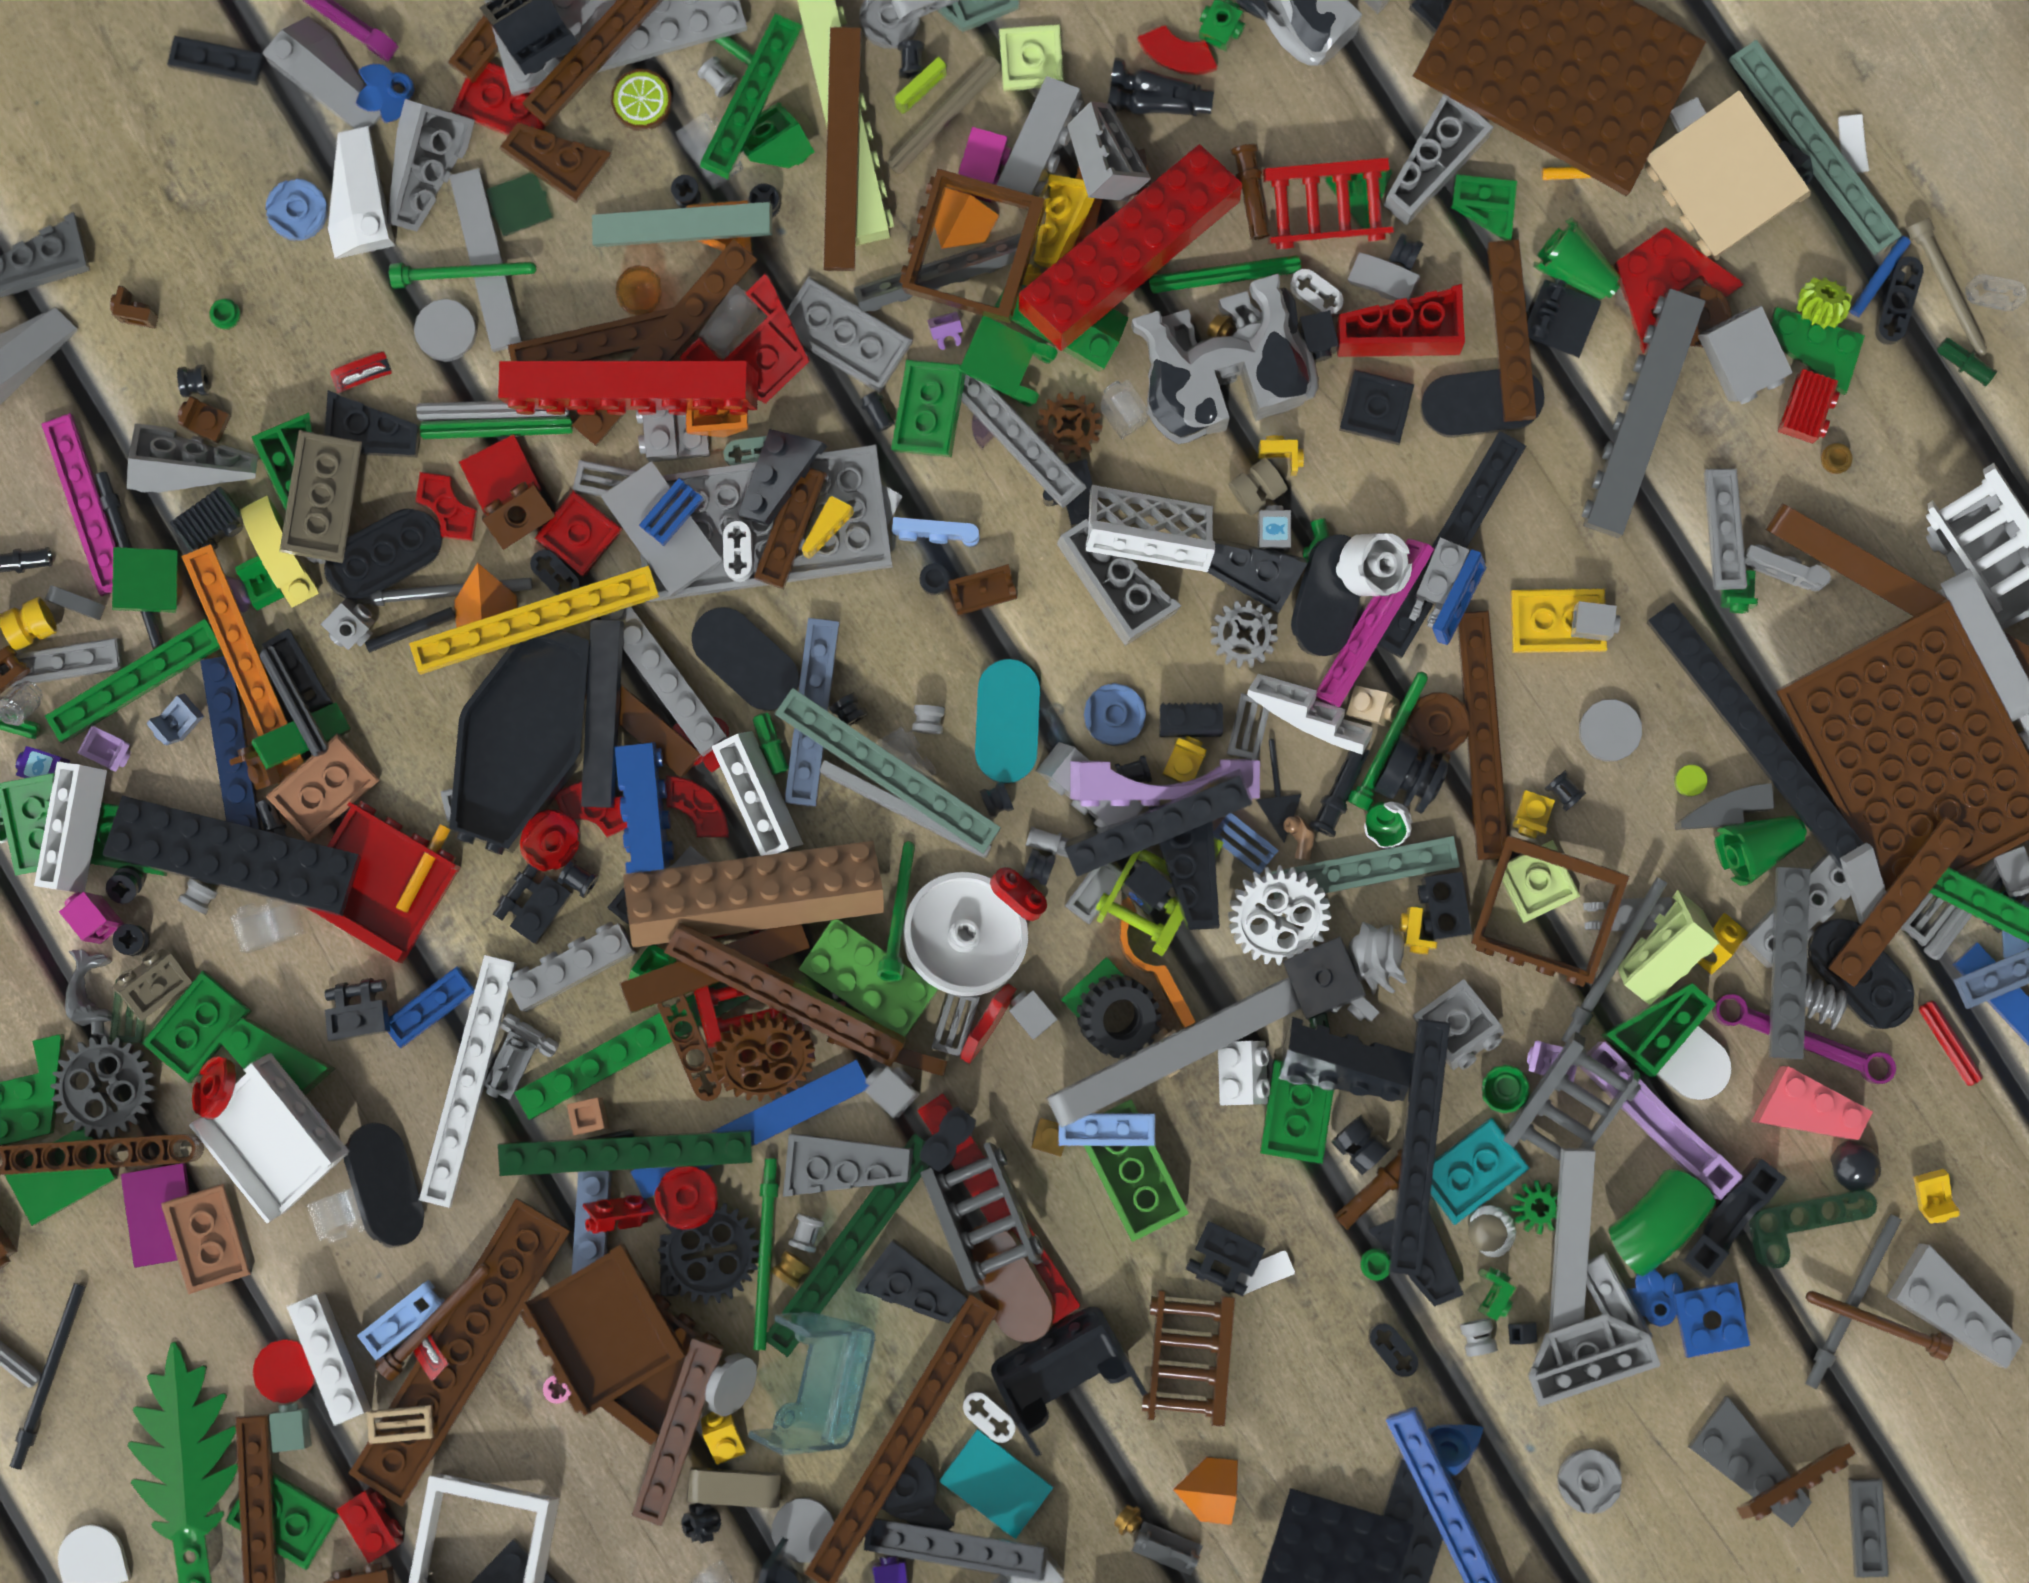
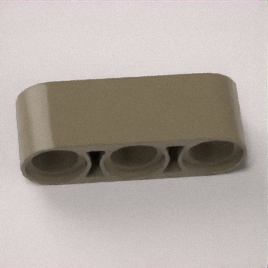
[687,1467,781,1508]

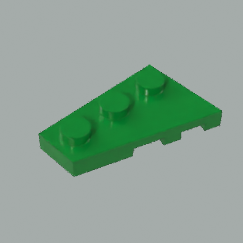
[1770,307,1865,395]

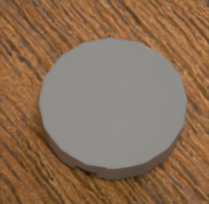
[860,0,920,49]
[414,299,477,362]
[1579,699,1642,762]
[705,1353,757,1416]
[1557,1448,1622,1514]
[772,1498,835,1563]

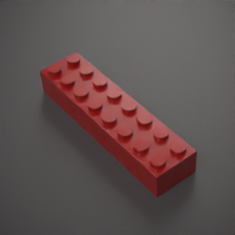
[1019,144,1242,351]
[498,361,758,415]

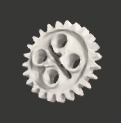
[1228,865,1331,965]

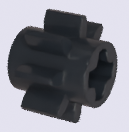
[681,1503,721,1544]

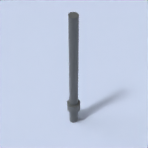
[353,577,533,607]
[1561,877,1668,1043]
[1805,1214,1902,1390]

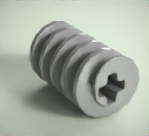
[1805,974,1847,1030]

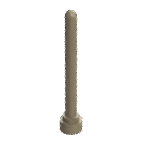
[1906,218,1987,356]

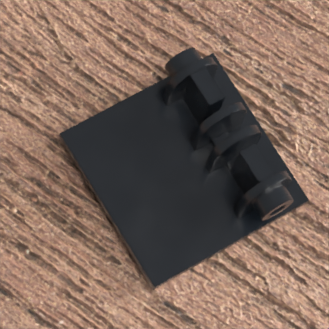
[1527,279,1602,358]

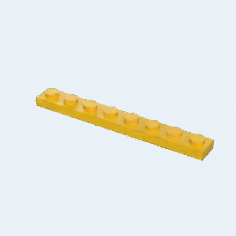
[409,565,659,675]

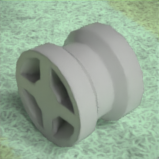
[912,705,945,734]
[178,878,218,915]

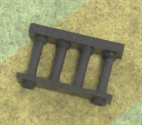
[1503,1031,1641,1161]
[920,1142,1044,1292]

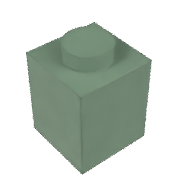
[269,1403,312,1453]

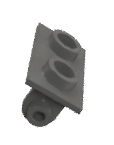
[484,1030,537,1100]
[1132,1521,1203,1576]

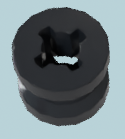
[749,183,781,218]
[1388,233,1424,271]
[177,364,210,398]
[829,692,868,727]
[979,782,1014,819]
[1023,848,1056,886]
[106,865,144,904]
[112,924,150,956]

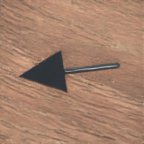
[1256,738,1302,843]

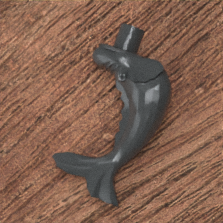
[65,949,113,1036]

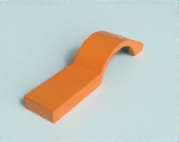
[1119,897,1196,1029]

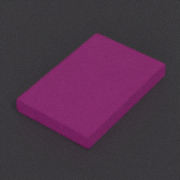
[120,1163,190,1268]

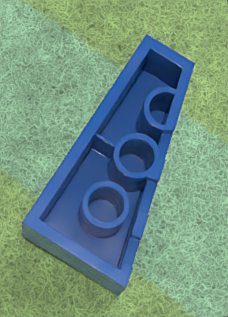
[615,742,675,874]

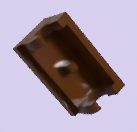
[949,564,1017,616]

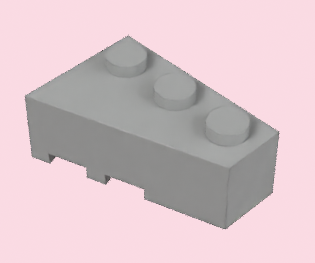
[1067,101,1151,201]
[1036,742,1144,828]

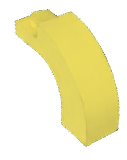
[240,495,319,607]

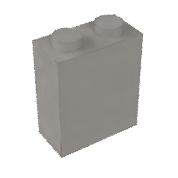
[1698,306,1793,404]

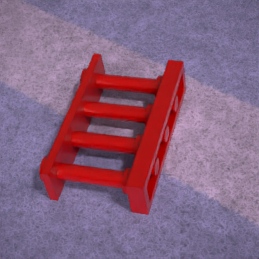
[1263,158,1394,250]
[693,930,787,1049]

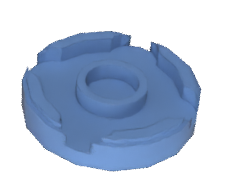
[266,179,328,240]
[1084,683,1146,746]

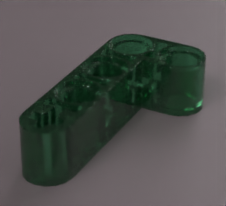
[1749,1190,1877,1269]

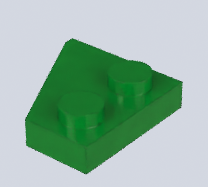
[1452,174,1517,241]

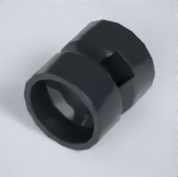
[1331,1115,1391,1175]

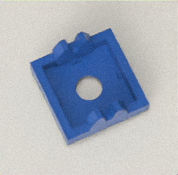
[1672,1282,1750,1358]

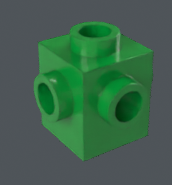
[1199,0,1246,52]

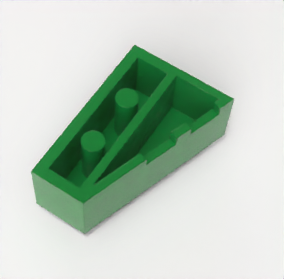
[251,412,313,512]
[1600,983,1716,1077]
[218,1019,336,1095]

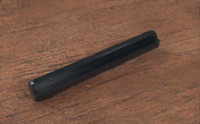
[260,646,329,757]

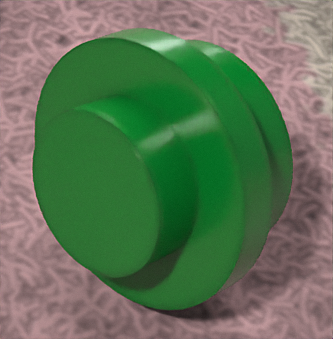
[209,299,241,330]
[1360,1249,1390,1281]

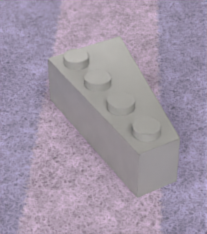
[1384,94,1493,226]
[1057,519,1181,646]
[1887,1243,2023,1369]

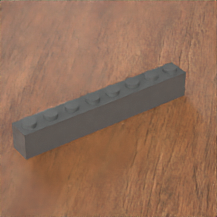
[1581,289,1705,538]

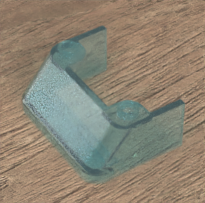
[748,1312,875,1456]

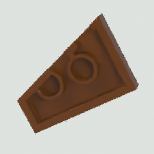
[500,123,612,204]

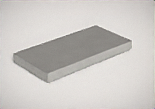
[787,277,913,393]
[601,461,723,597]

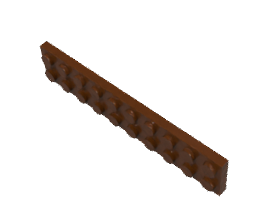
[348,1198,571,1507]

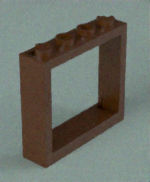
[899,168,1046,324]
[1471,834,1629,987]

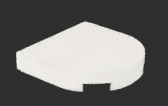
[1657,1026,1731,1100]
[58,1524,132,1583]

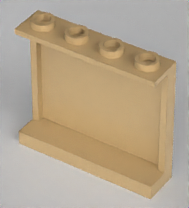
[1644,90,1811,261]

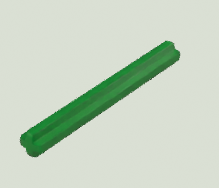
[1149,255,1301,293]
[420,416,573,439]

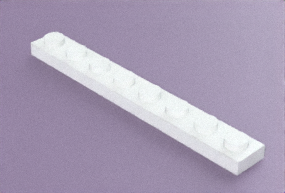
[419,955,517,1208]

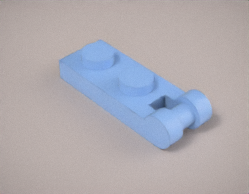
[892,517,980,547]
[357,1280,445,1361]

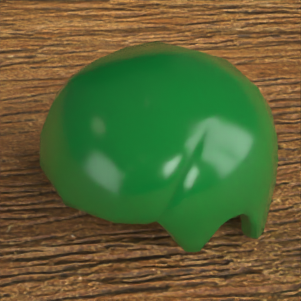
[1482,1064,1530,1114]

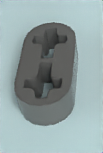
[45,585,106,621]

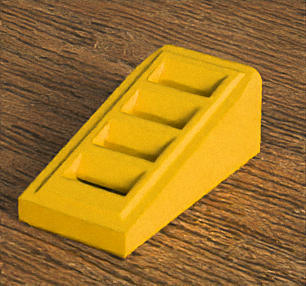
[802,496,854,559]

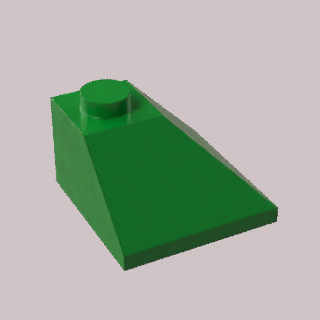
[742,101,815,169]

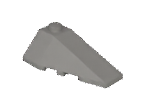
[388,99,475,231]
[127,423,258,492]

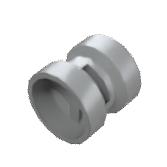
[1460,1318,1498,1357]

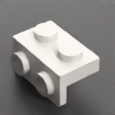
[1218,1041,1270,1105]

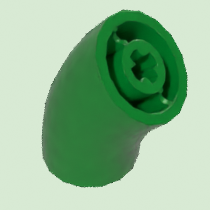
[1608,1169,1716,1277]

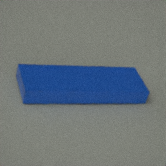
[1432,549,1486,645]
[388,966,475,1048]

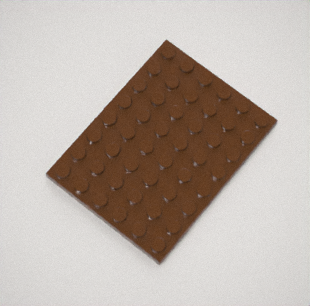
[1412,0,1706,197]
[1775,600,2029,891]

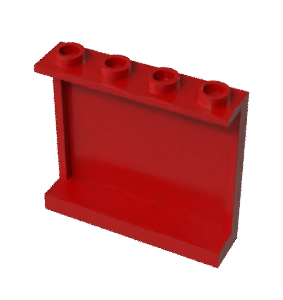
[305,801,461,964]

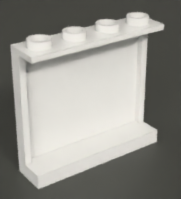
[189,1053,349,1223]

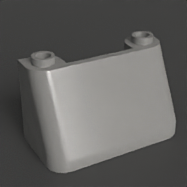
[1926,494,2029,630]

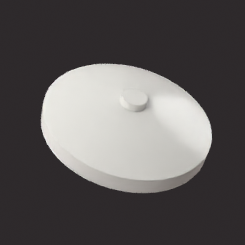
[902,872,1028,996]

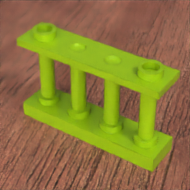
[1095,837,1224,957]

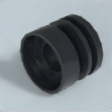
[1373,732,1451,814]

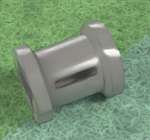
[697,56,738,98]
[789,1213,825,1252]

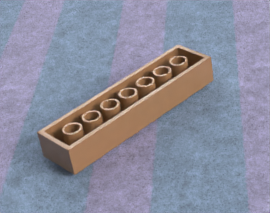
[623,841,884,947]

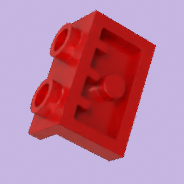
[336,1487,404,1564]

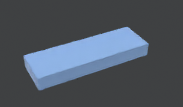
[1059,1113,1155,1146]

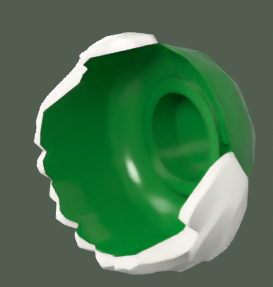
[1364,801,1412,849]

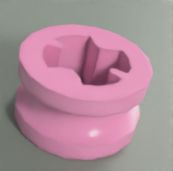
[543,1375,571,1404]

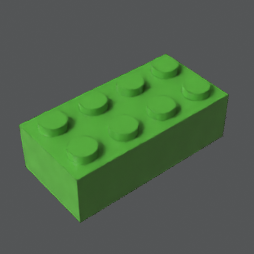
[799,919,939,1038]
[1083,1099,1189,1242]

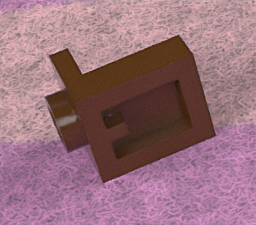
[110,286,159,329]
[178,396,231,444]
[229,745,281,790]

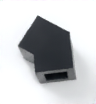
[1508,1321,1538,1345]

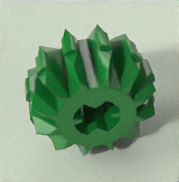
[1510,1180,1558,1235]

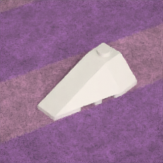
[328,126,395,259]

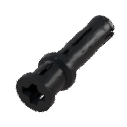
[1309,748,1370,838]

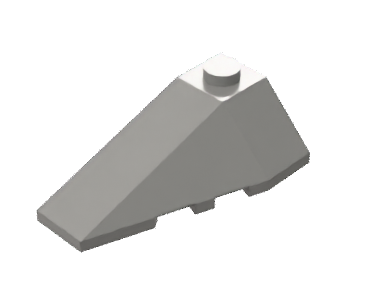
[263,17,381,131]
[0,307,78,405]

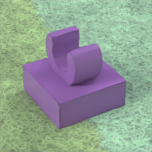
[927,312,963,350]

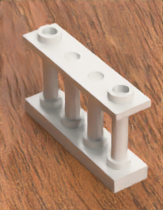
[1926,463,2029,613]

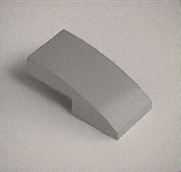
[1348,252,1420,301]

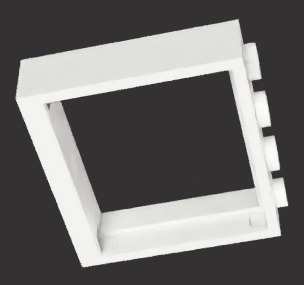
[409,1474,559,1583]

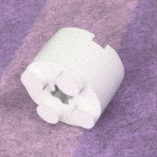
[1336,533,1412,596]

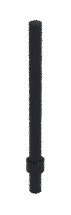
[95,471,164,649]
[9,1283,86,1470]

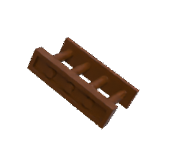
[1142,1289,1235,1427]

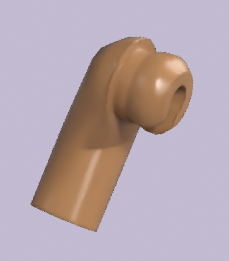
[1284,816,1315,861]

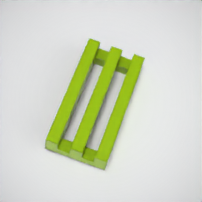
[894,56,947,114]

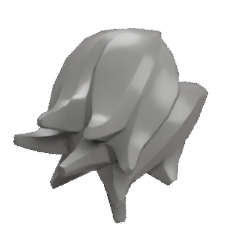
[1348,922,1407,995]

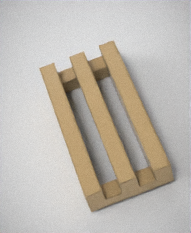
[367,1405,435,1444]

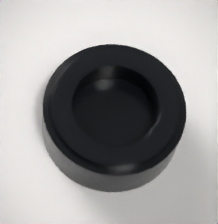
[919,563,951,595]

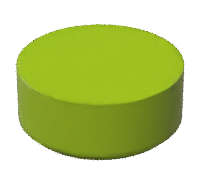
[1674,765,1707,797]

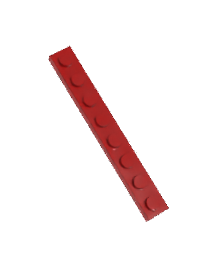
[917,1093,1081,1324]

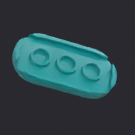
[975,659,1040,784]

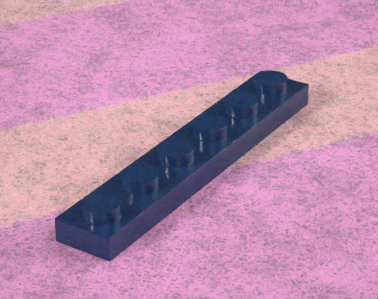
[200,656,262,830]

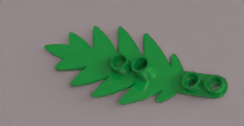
[127,1342,238,1583]

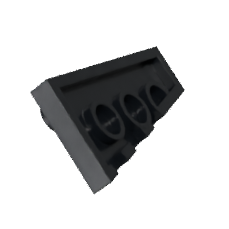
[1148,806,1220,930]

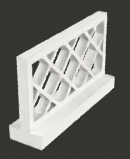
[1085,485,1215,572]

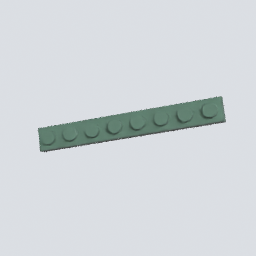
[1729,40,1902,256]
[775,688,1001,854]

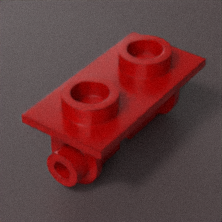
[583,1195,654,1234]

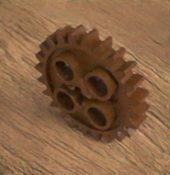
[712,1012,816,1102]

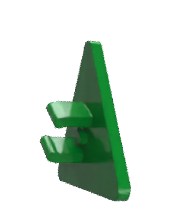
[1325,168,1392,229]

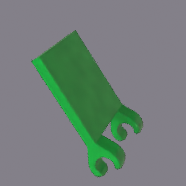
[958,316,1058,407]

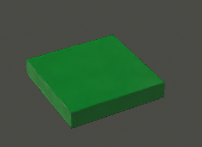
[112,547,177,613]

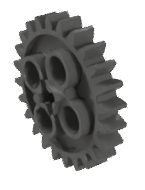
[50,1036,157,1139]

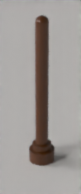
[375,1263,490,1381]
[1806,1291,1953,1361]

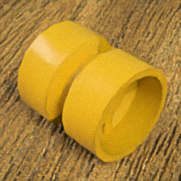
[0,596,58,651]

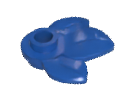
[356,64,414,123]
[1627,1269,1683,1327]

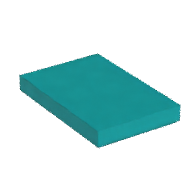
[1431,1118,1530,1225]
[939,1428,1054,1539]

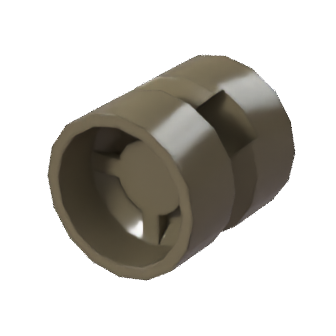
[1229,458,1287,516]

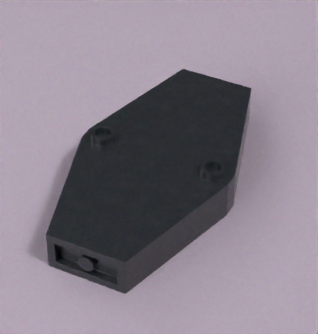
[449,630,590,855]

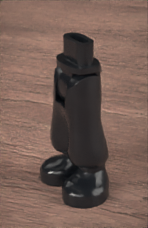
[1108,57,1214,117]

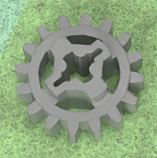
[1210,600,1278,669]

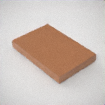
[266,734,380,842]
[161,1184,251,1295]

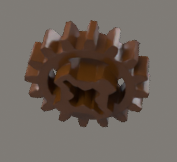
[1035,392,1102,461]

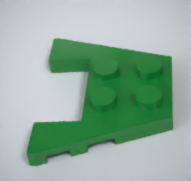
[0,1034,65,1146]

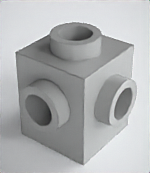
[320,598,375,650]

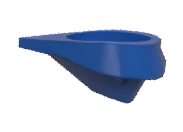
[1428,1425,1484,1477]

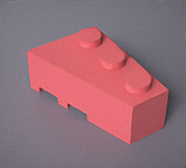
[1751,1066,1873,1140]

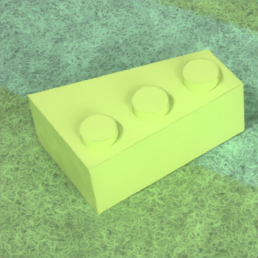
[1617,890,1719,1005]

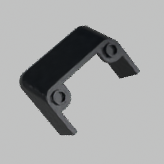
[991,1307,1147,1457]

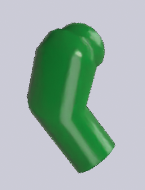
[1302,518,1330,559]

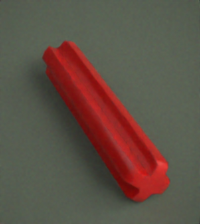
[1919,1000,1983,1086]

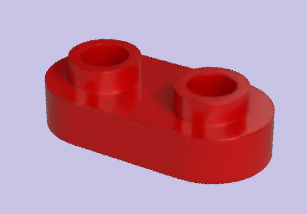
[990,867,1047,921]

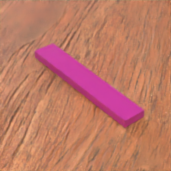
[41,413,118,596]
[1316,538,1435,708]

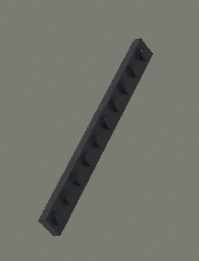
[1647,603,1864,870]

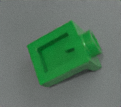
[1721,570,1758,614]
[628,945,677,980]

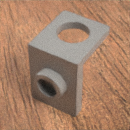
[1993,846,2029,897]

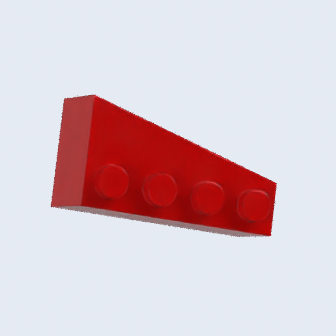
[1336,284,1465,357]

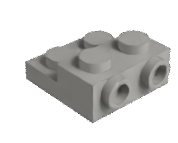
[636,410,710,462]
[1413,979,1504,1071]

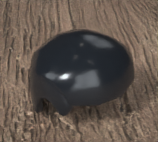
[1830,1140,1881,1192]

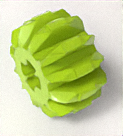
[1796,276,1852,329]

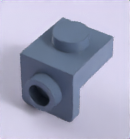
[146,693,204,746]

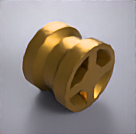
[771,1250,811,1289]

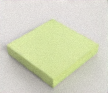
[999,24,1064,91]
[1495,840,1580,923]

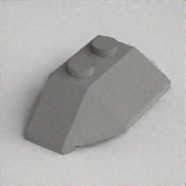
[1528,1313,1661,1407]

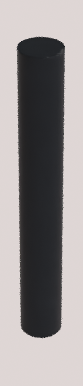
[365,607,456,653]

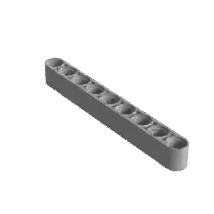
[1047,978,1301,1127]

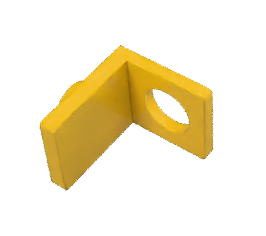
[1698,913,1748,975]

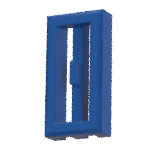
[639,478,704,546]

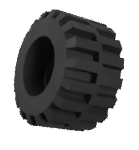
[1077,974,1161,1058]

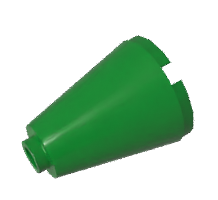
[1533,217,1621,300]
[1714,815,1807,886]

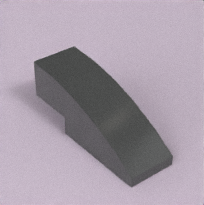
[1675,783,1774,831]

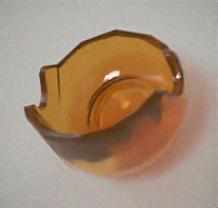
[615,265,662,316]

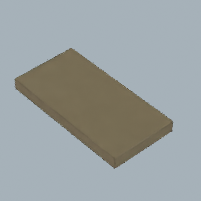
[279,430,362,563]

